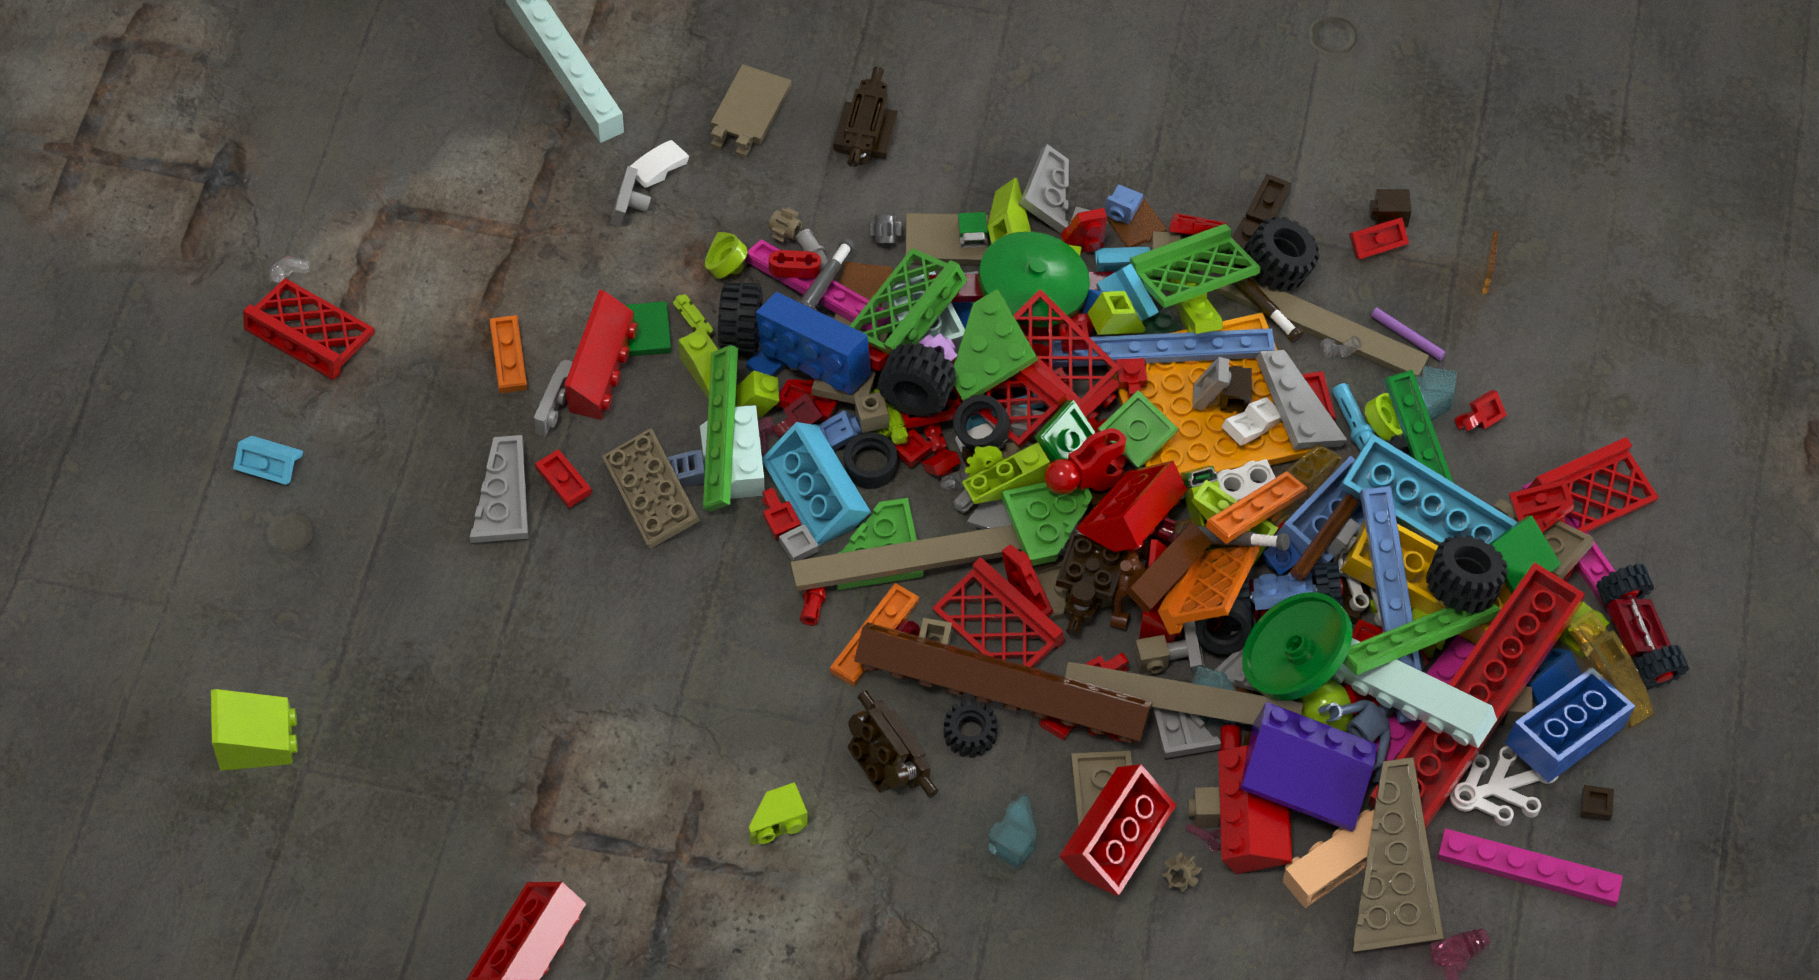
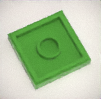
[1098,390,1179,469]

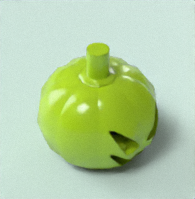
[1295,679,1353,732]

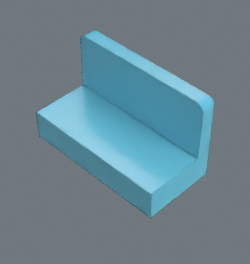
[1095,247,1150,272]
[1096,264,1159,321]
[233,436,303,485]

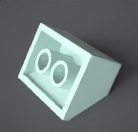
[700,405,765,499]

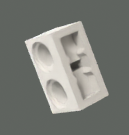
[1213,459,1276,501]

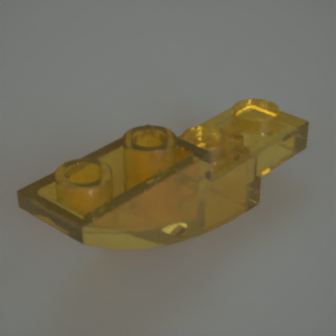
[1266,444,1341,527]
[1566,610,1654,729]

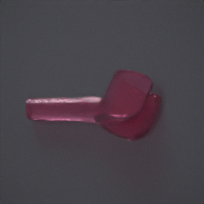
[758,417,775,457]
[1186,823,1221,851]

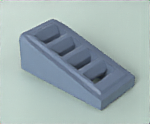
[668,450,705,486]

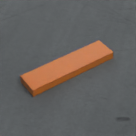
[1206,471,1307,544]
[830,583,919,687]

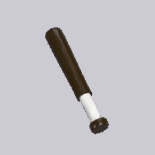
[1221,262,1304,343]

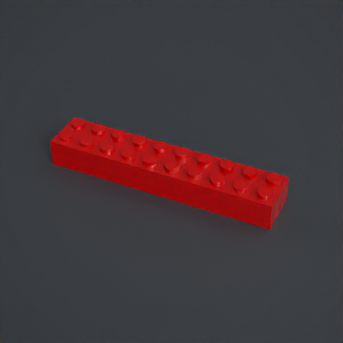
[1369,562,1585,830]

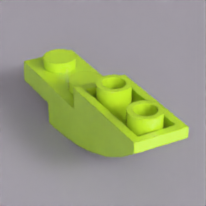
[1167,268,1223,334]

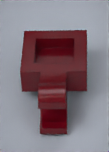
[773,393,825,438]
[1150,517,1179,546]

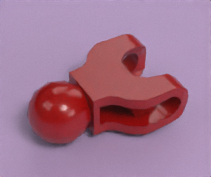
[1044,428,1126,495]

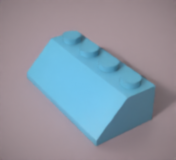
[762,422,871,546]

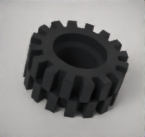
[943,699,998,758]

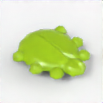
[964,446,1005,478]

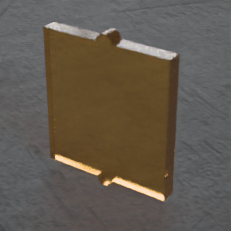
[1107,197,1167,247]
[1481,231,1499,294]
[839,262,893,307]

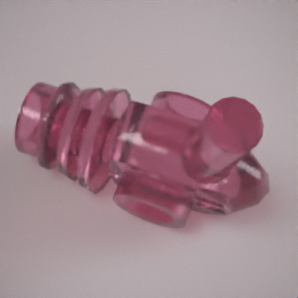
[1430,928,1490,980]

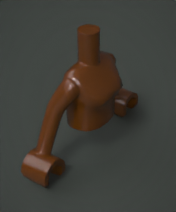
[1110,542,1150,630]

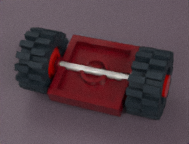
[1596,564,1689,690]

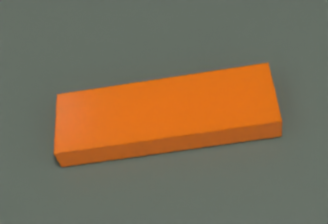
[490,315,527,393]

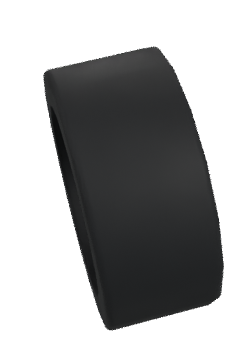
[953,395,1010,451]
[844,432,898,489]
[1196,599,1252,654]

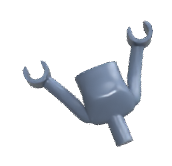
[1318,700,1393,783]

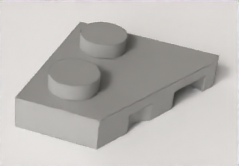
[1151,707,1221,759]

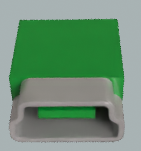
[958,212,988,248]
[1180,465,1218,487]

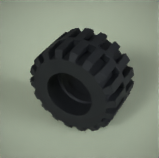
[1243,216,1320,292]
[718,281,763,354]
[878,343,956,418]
[1426,535,1508,613]

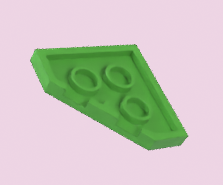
[953,289,1039,401]
[1001,482,1092,566]
[837,498,924,590]

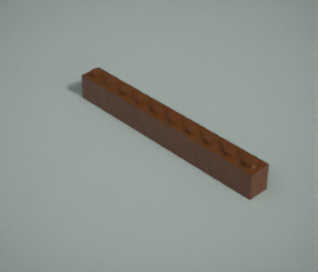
[854,622,1152,743]

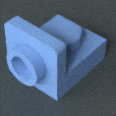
[1105,184,1143,224]
[818,410,862,451]

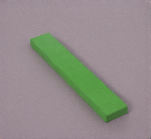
[703,345,738,512]
[1343,603,1501,676]

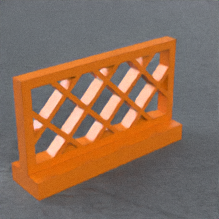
[1158,545,1261,635]

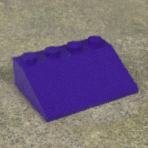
[1240,702,1377,832]

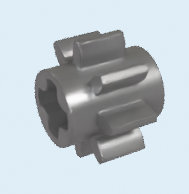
[869,214,901,243]

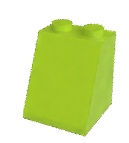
[211,689,298,771]

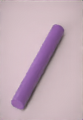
[1371,308,1446,361]

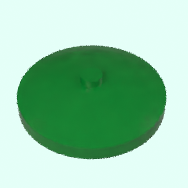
[978,232,1090,327]
[1242,592,1352,701]

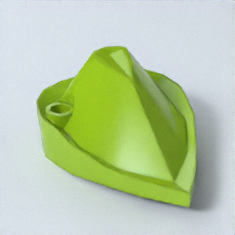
[705,232,747,279]
[1365,393,1403,441]

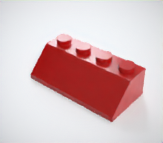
[564,290,638,420]
[1077,460,1188,552]
[1218,745,1292,874]
[1059,764,1177,896]
[466,882,586,980]

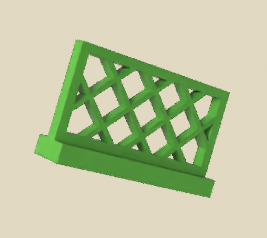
[1130,224,1260,308]
[850,248,967,355]

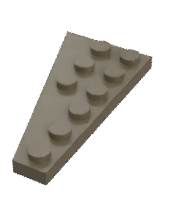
[1352,757,1444,953]

